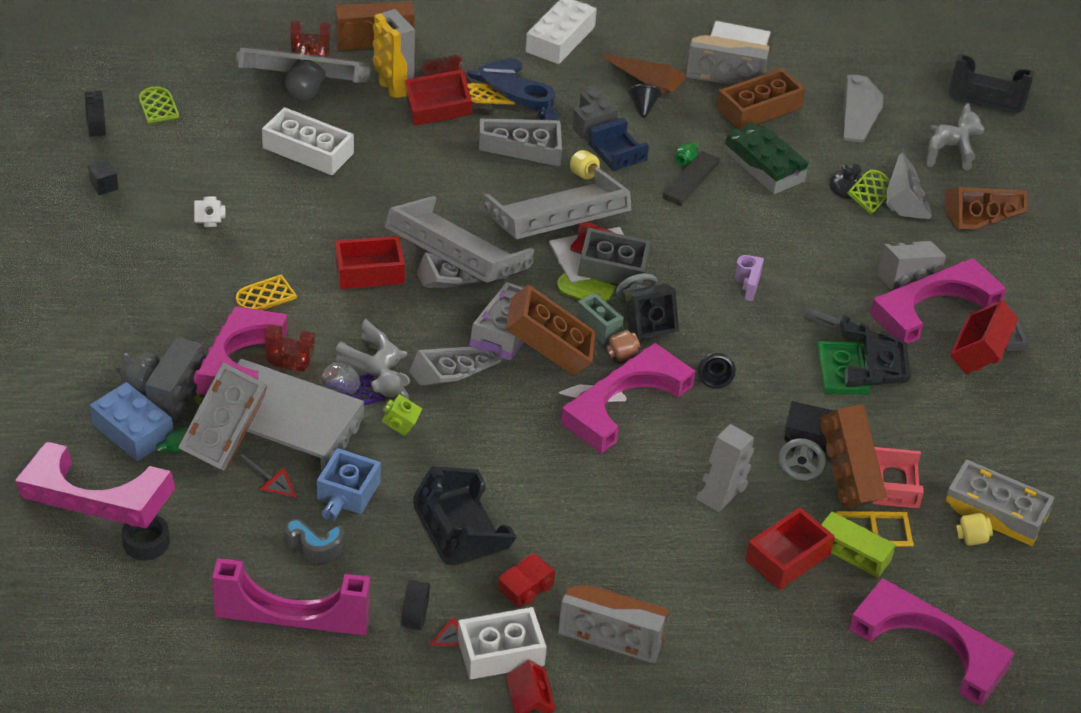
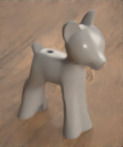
[927,104,984,170]
[336,319,410,399]

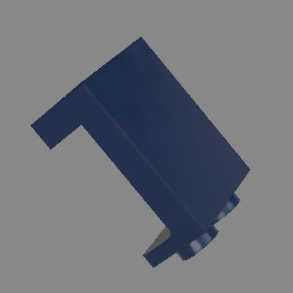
[588,117,649,171]

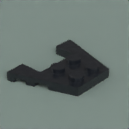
[840,315,911,387]

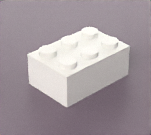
[458,607,546,679]

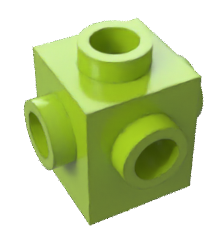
[381,394,422,436]

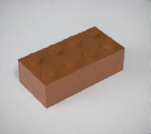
[335,1,415,50]
[717,68,806,130]
[506,284,596,376]
[820,404,887,509]

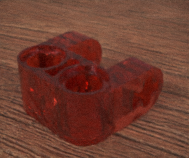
[290,21,331,57]
[265,324,315,371]

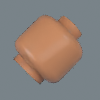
[606,330,641,363]

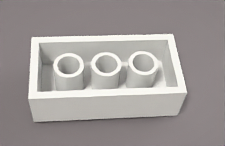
[526,0,597,64]
[262,107,354,175]

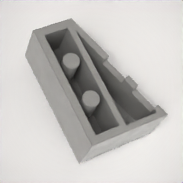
[877,241,946,291]
[696,424,754,512]

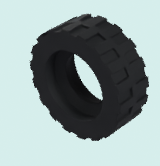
[85,91,106,137]

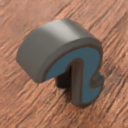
[284,519,344,564]

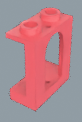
[872,447,924,508]

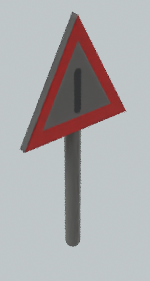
[239,454,297,499]
[429,611,503,647]

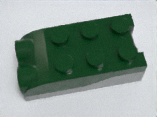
[724,122,809,194]

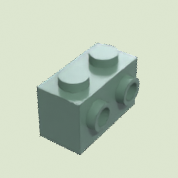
[577,293,623,346]

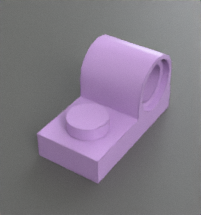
[735,255,764,301]

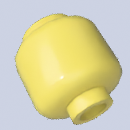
[570,150,600,180]
[956,513,993,546]

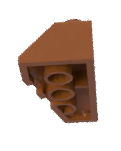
[603,54,687,94]
[945,187,1028,229]

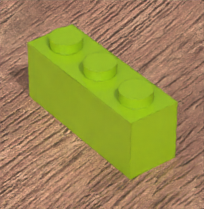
[821,512,896,578]

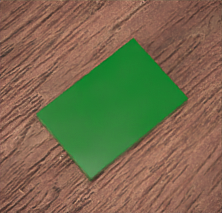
[816,341,870,395]

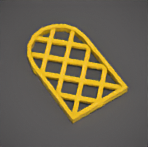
[467,83,515,104]
[236,274,297,310]

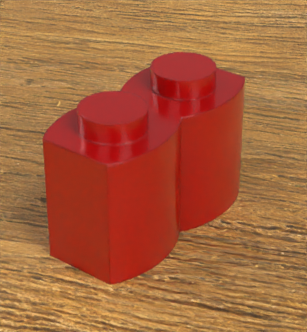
[498,553,555,608]

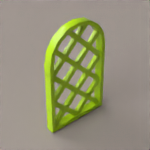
[139,87,179,123]
[847,170,890,215]

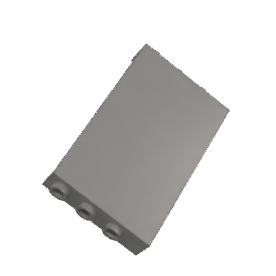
[236,48,371,83]
[483,167,631,239]
[385,196,535,283]
[237,359,364,471]

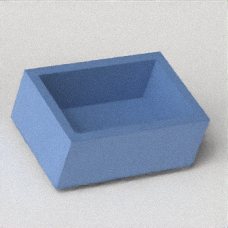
[89,382,173,462]

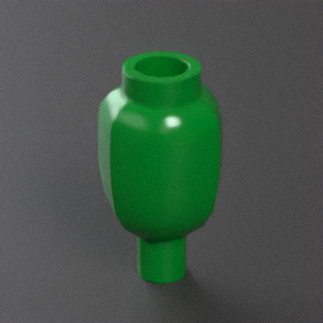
[674,142,698,166]
[156,427,189,454]

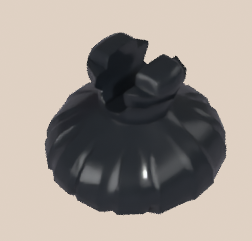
[830,164,865,199]

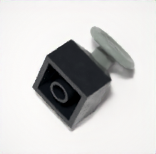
[616,273,679,340]
[779,401,834,481]

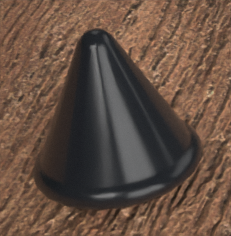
[628,84,661,118]
[698,353,736,389]

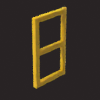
[836,511,914,547]

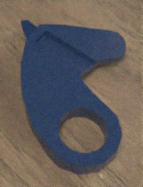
[467,58,555,110]

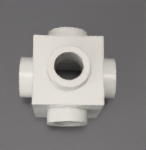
[194,196,225,227]

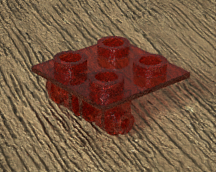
[421,54,471,84]

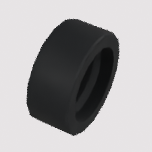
[121,515,170,561]
[401,580,430,630]

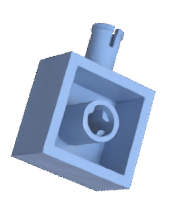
[317,448,381,522]

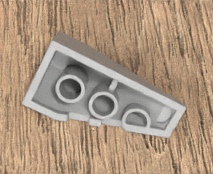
[843,75,883,143]
[886,152,932,219]
[417,252,509,288]
[409,347,502,386]

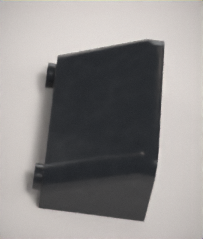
[949,54,1034,113]
[413,466,517,565]

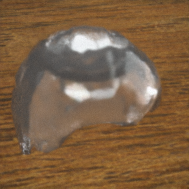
[320,362,361,394]

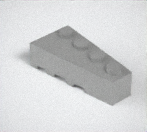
[479,119,562,167]

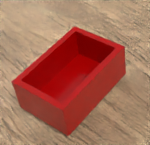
[405,69,472,126]
[334,236,405,289]
[950,300,1019,374]
[745,507,835,590]

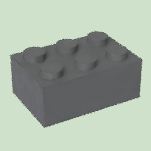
[578,228,651,287]
[145,336,205,423]

